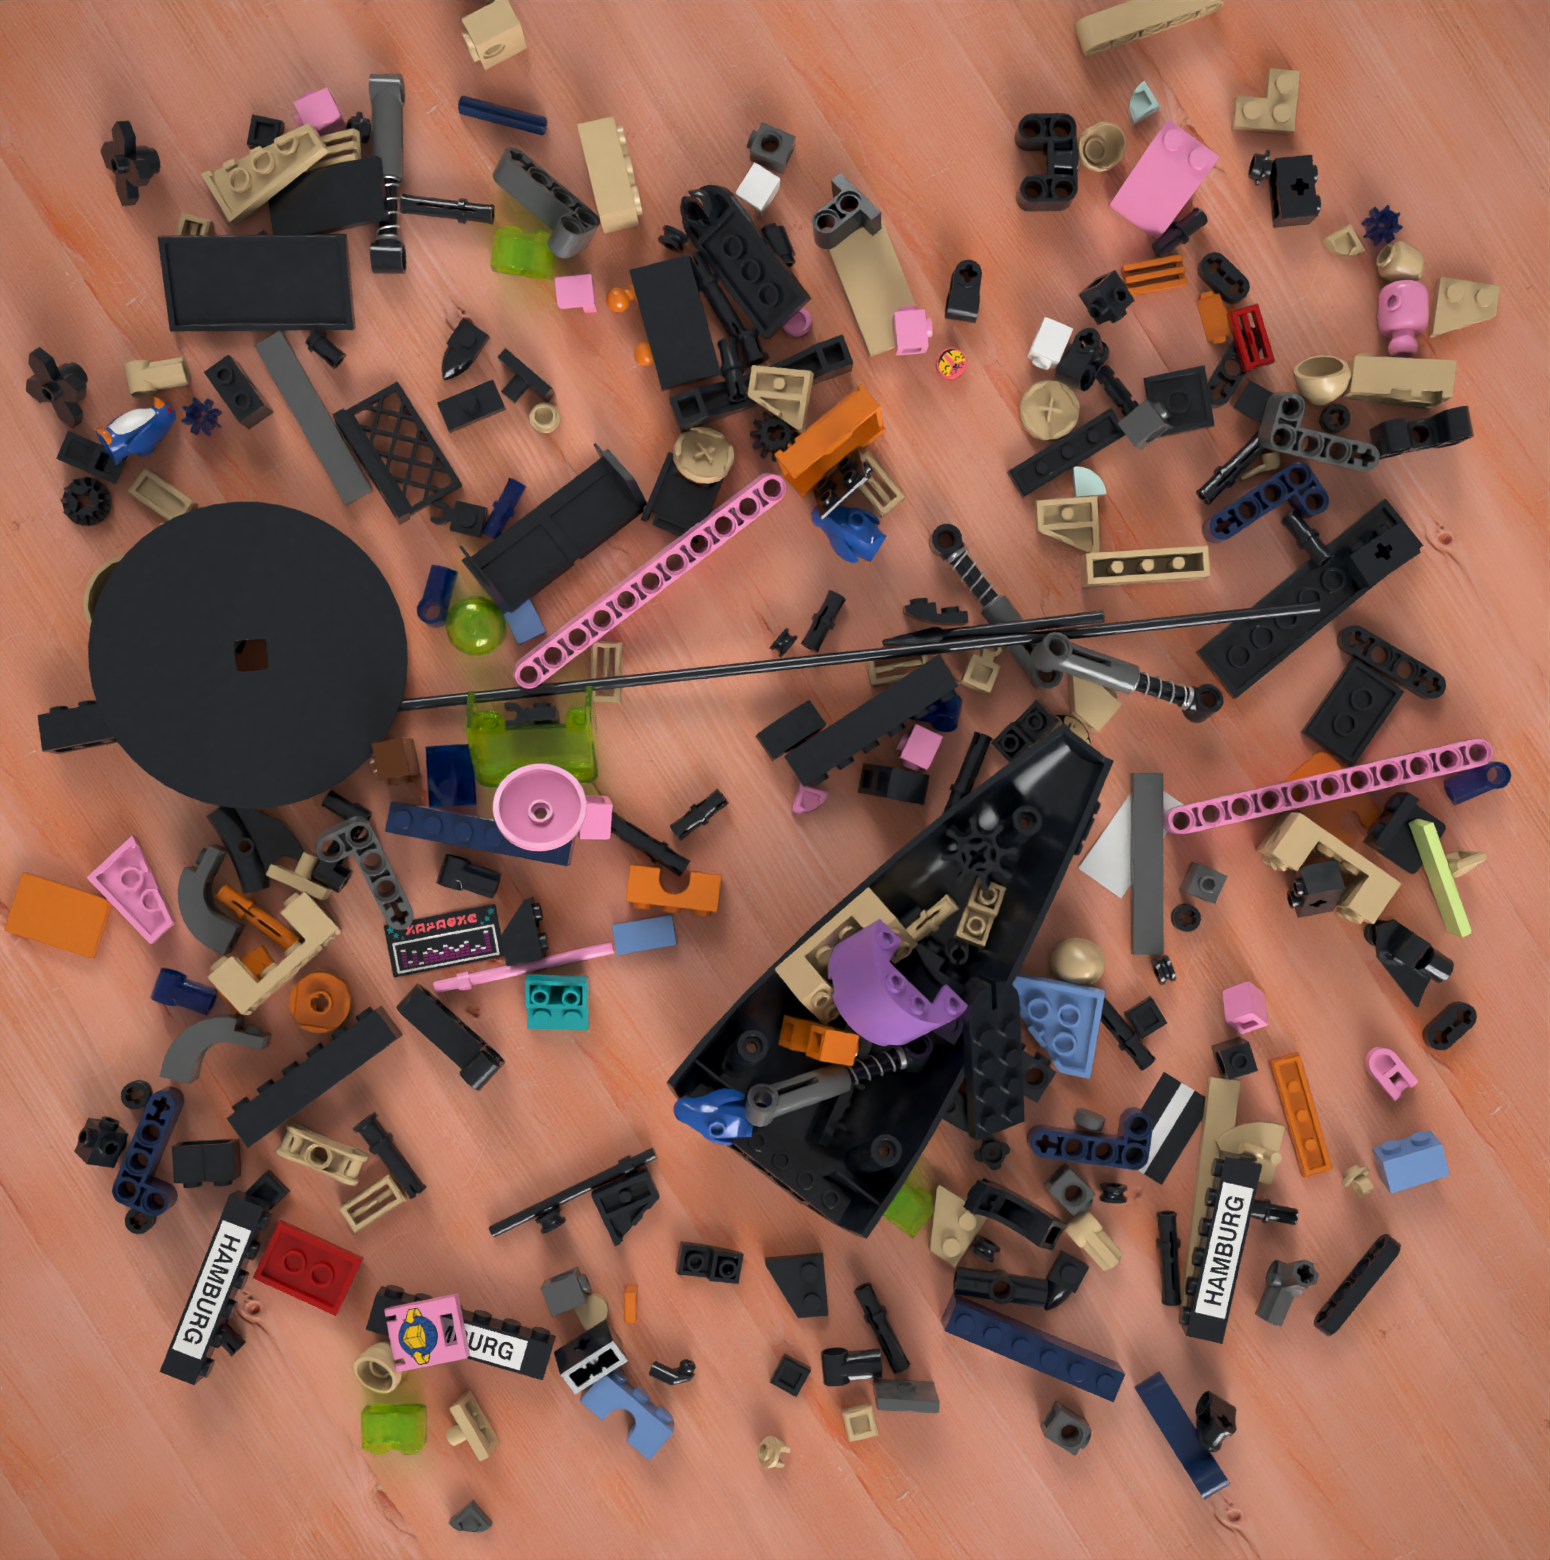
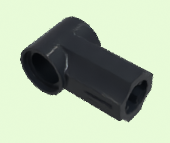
[436,853,502,899]
[821,1347,882,1386]

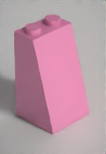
[1109,119,1220,240]

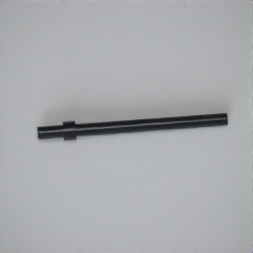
[489,1147,658,1238]

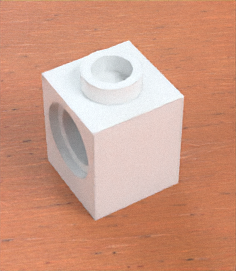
[1027,317,1073,370]

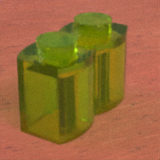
[490,225,556,281]
[361,1404,427,1455]

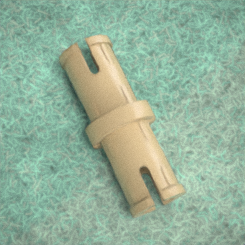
[906,894,960,943]

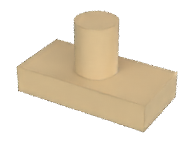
[266,852,332,900]
[446,1390,500,1462]

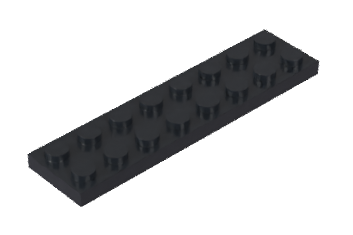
[1195,498,1424,699]

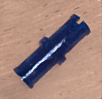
[481,478,527,539]

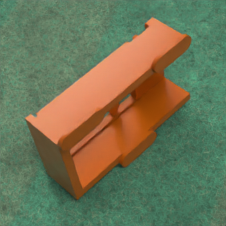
[774,384,886,498]

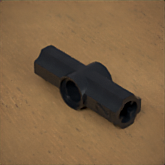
[953,1266,1048,1307]

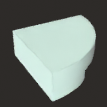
[1128,81,1160,126]
[1072,466,1107,497]

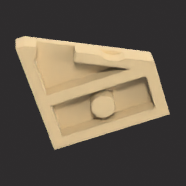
[1428,277,1500,338]
[748,365,814,432]
[1035,496,1100,553]
[929,1182,987,1267]

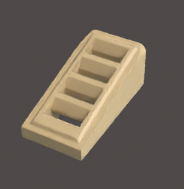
[1445,850,1487,879]

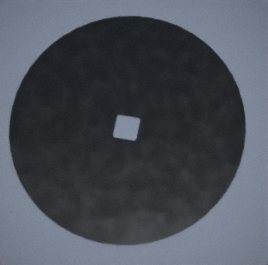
[88,502,408,809]

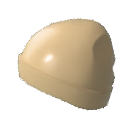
[1294,355,1351,405]
[1050,938,1104,986]
[353,1340,403,1393]

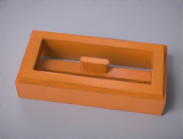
[1121,254,1188,297]

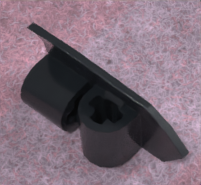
[1375,919,1454,1007]

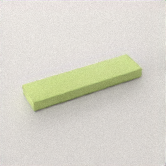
[1409,819,1472,938]

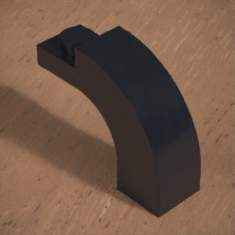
[963,1178,1067,1251]

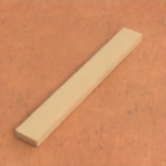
[1179,1075,1240,1312]

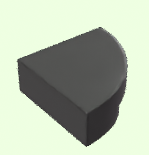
[449,1500,493,1533]

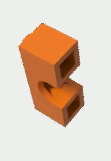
[626,864,722,917]
[778,1015,859,1066]

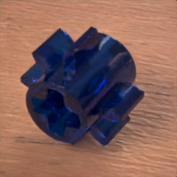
[1361,205,1403,246]
[181,397,222,436]

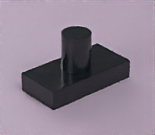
[498,348,555,404]
[437,379,506,433]

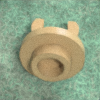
[1341,1165,1374,1199]
[757,1436,791,1468]

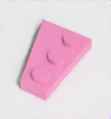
[87,835,176,944]

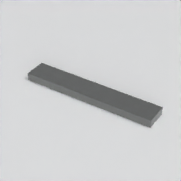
[254,330,373,506]
[1131,773,1164,955]

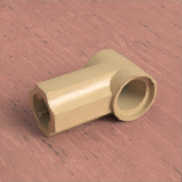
[124,357,191,398]
[1064,1210,1123,1271]

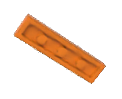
[1268,1052,1333,1178]

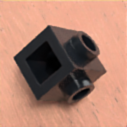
[1078,270,1135,325]
[74,1116,128,1168]

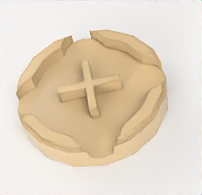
[1019,380,1080,441]
[673,427,734,484]

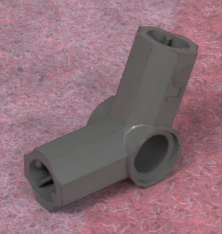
[1255,1260,1319,1326]

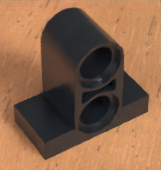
[812,173,882,249]
[858,763,930,805]

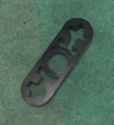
[1207,327,1261,408]

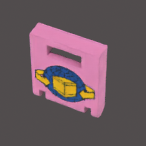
[384,1293,470,1372]

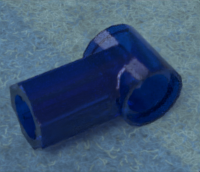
[417,565,458,628]
[909,695,962,732]
[1443,761,1511,805]
[150,968,218,1015]

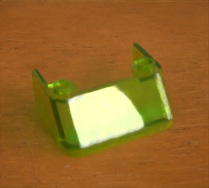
[465,686,598,788]

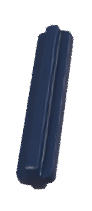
[458,96,548,135]

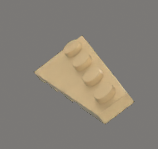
[201,123,329,226]

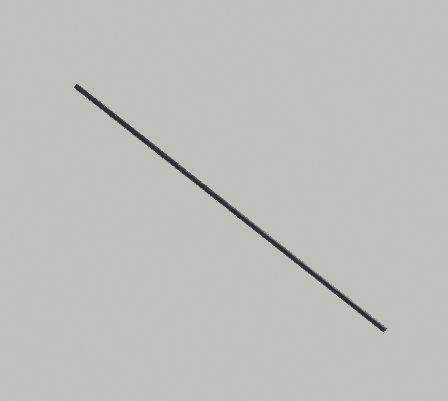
[397,601,1320,712]

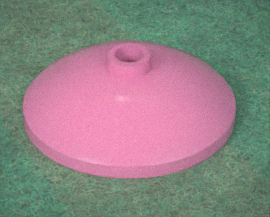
[493,764,587,851]

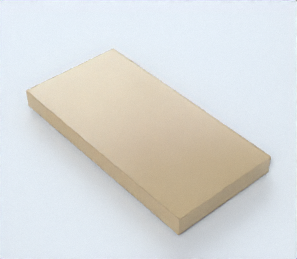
[827,220,918,357]

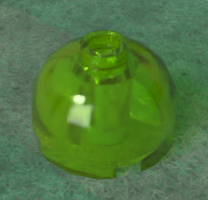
[446,596,507,656]

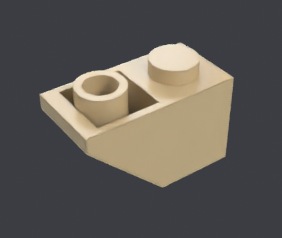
[1068,674,1122,733]

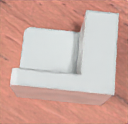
[736,162,780,218]

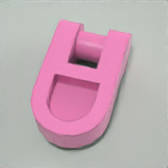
[1365,1046,1418,1102]

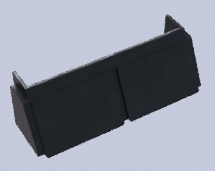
[459,443,647,615]

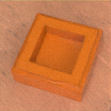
[623,1284,638,1323]

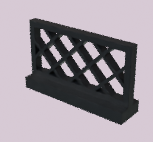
[333,382,462,525]

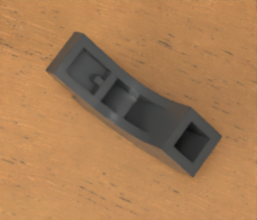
[178,844,245,955]
[159,1013,271,1084]

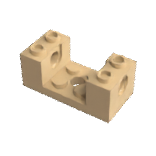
[461,0,527,70]
[1256,812,1402,924]
[775,887,918,1025]
[207,892,343,1015]

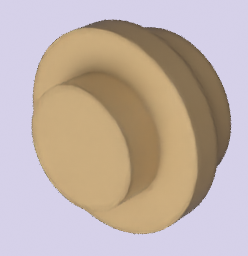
[529,402,560,433]

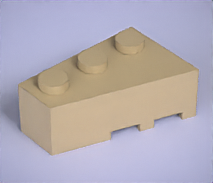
[1341,353,1457,410]

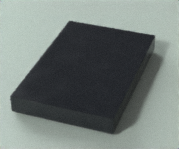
[1301,657,1404,766]

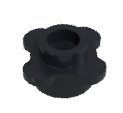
[346,112,371,144]
[1248,150,1273,186]
[974,1135,1010,1170]

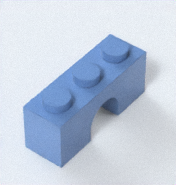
[580,1368,675,1461]

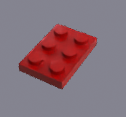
[253,1220,364,1316]

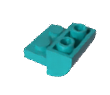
[525,974,590,1030]

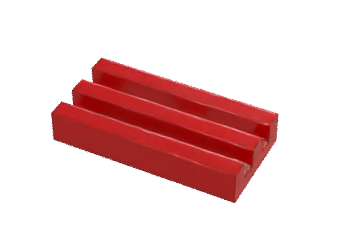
[1226,303,1275,373]

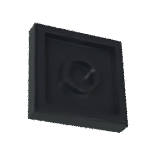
[1143,365,1215,438]

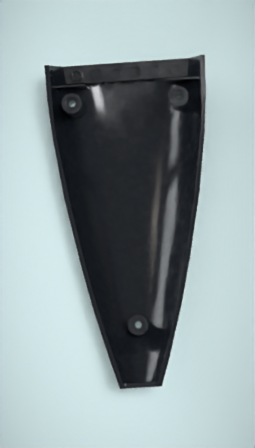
[666,723,1114,1239]

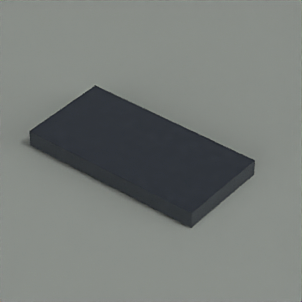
[268,156,390,235]
[629,254,721,391]

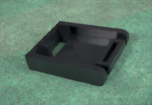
[641,452,725,544]

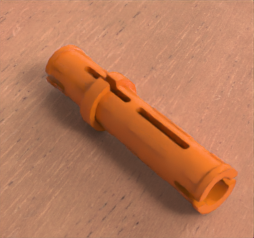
[215,883,301,950]

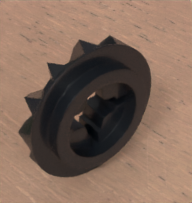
[60,476,111,526]

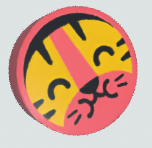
[936,348,967,380]

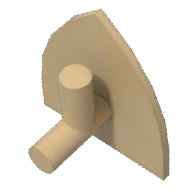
[1215,1121,1285,1185]

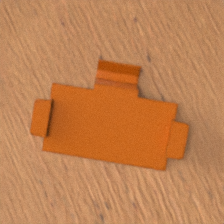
[1196,290,1238,345]

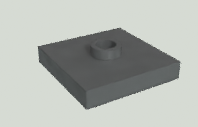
[873,1378,940,1413]

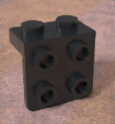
[1363,792,1446,874]

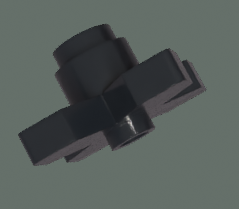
[100,120,160,206]
[26,347,88,429]

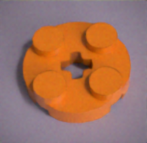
[289,971,353,1034]

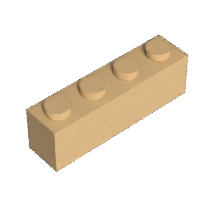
[1079,546,1210,588]

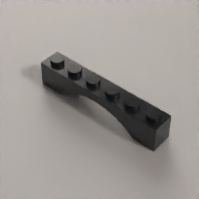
[669,334,853,433]

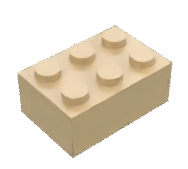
[577,116,643,234]

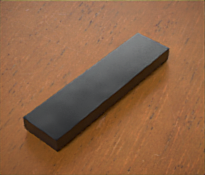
[1007,408,1126,498]

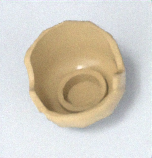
[1077,122,1127,172]

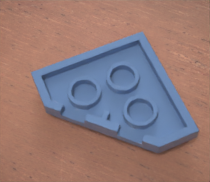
[1012,972,1106,1079]

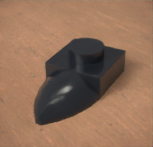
[442,318,490,380]
[1044,1250,1089,1311]

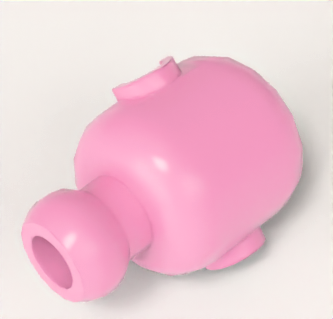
[1376,280,1429,358]

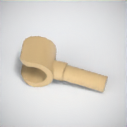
[1239,451,1281,482]

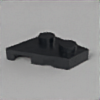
[765,1252,828,1319]

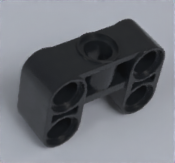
[1014,113,1079,212]
[1369,406,1474,460]

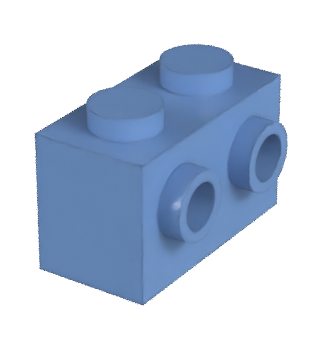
[1372,1130,1450,1193]

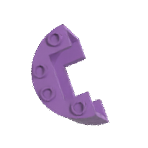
[828,919,968,1046]

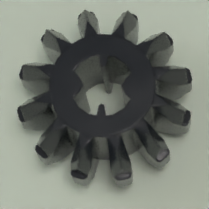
[750,411,801,462]

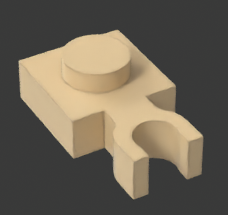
[960,647,1003,695]

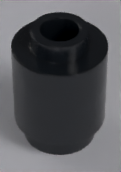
[760,223,796,268]

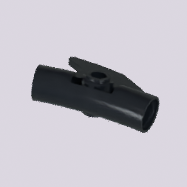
[206,806,305,893]

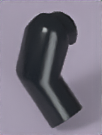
[649,1359,696,1385]

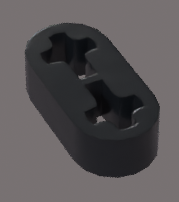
[1197,252,1250,304]
[1422,1001,1477,1050]

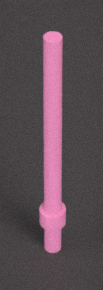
[433,942,615,994]

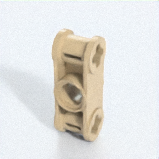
[275,1122,369,1186]

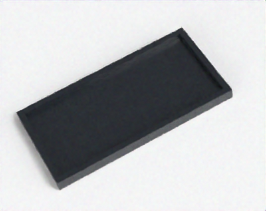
[158,234,356,332]

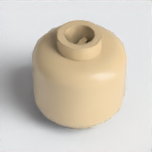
[1376,241,1424,283]

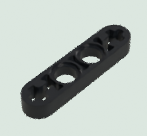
[1337,625,1446,699]
[1314,1234,1401,1336]

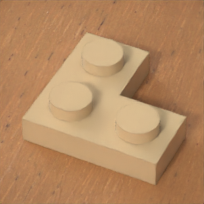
[1231,68,1300,135]

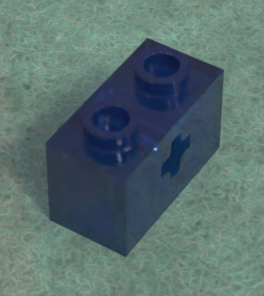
[425,744,477,808]

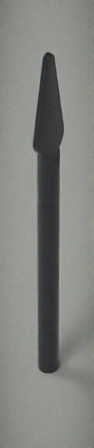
[882,610,1105,646]

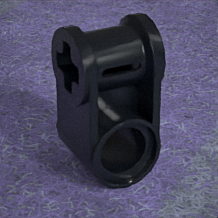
[945,259,982,323]
[1055,328,1109,392]
[1195,1391,1237,1453]

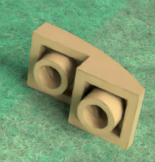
[954,877,1006,949]

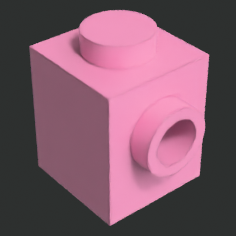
[294,87,346,136]
[892,306,932,356]
[896,724,943,773]

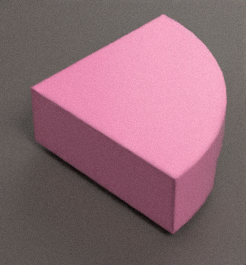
[791,783,829,813]

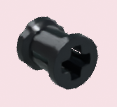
[734,328,769,368]

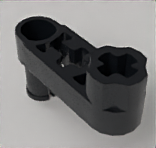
[312,790,372,893]

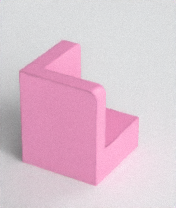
[555,274,597,313]
[577,795,613,840]
[1223,981,1268,1034]

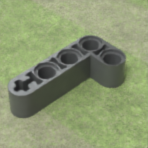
[493,147,600,259]
[1258,392,1380,471]
[315,816,414,930]

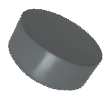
[1073,1108,1106,1131]

